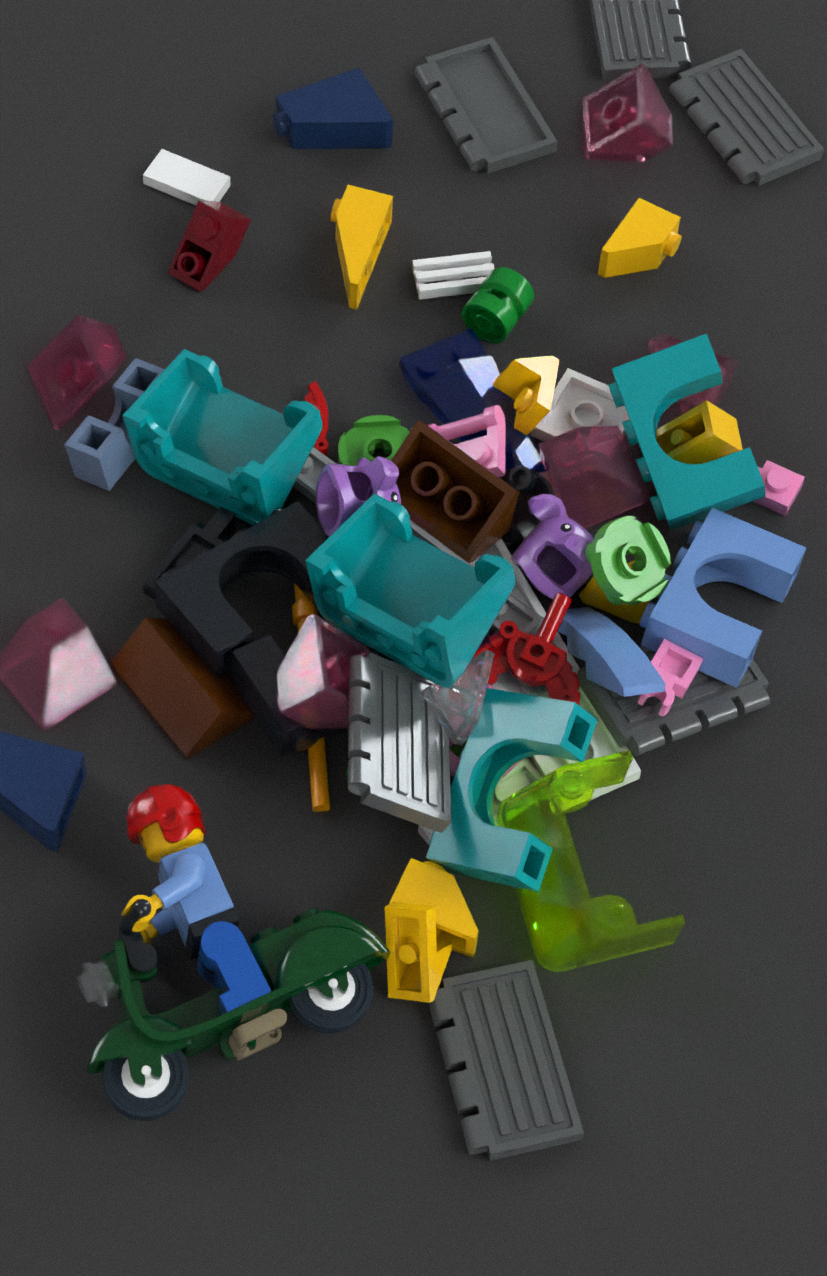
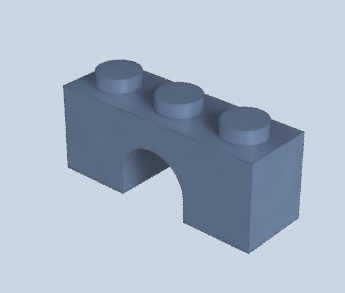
[64,358,165,491]

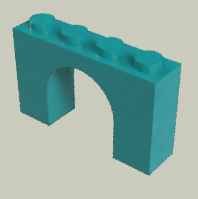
[608,333,766,531]
[426,688,598,892]

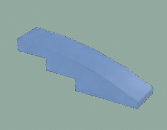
[557,607,665,697]

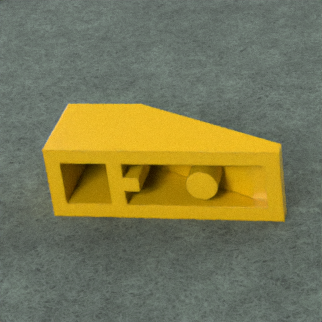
[331,184,393,310]

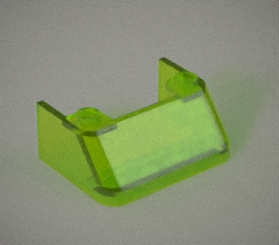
[496,750,685,972]

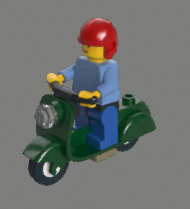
[77,784,391,1122]

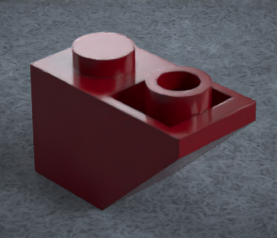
[167,201,252,291]

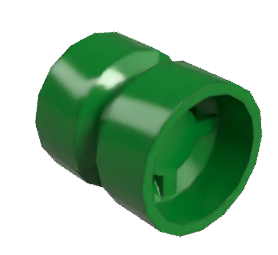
[461,267,535,344]

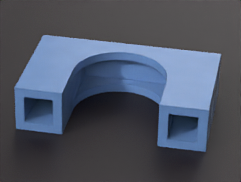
[640,508,806,688]

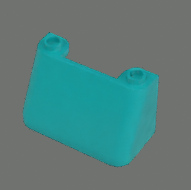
[123,349,323,526]
[305,493,515,688]

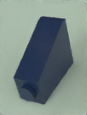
[272,67,393,149]
[0,732,87,852]

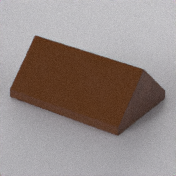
[391,420,519,563]
[111,618,255,760]

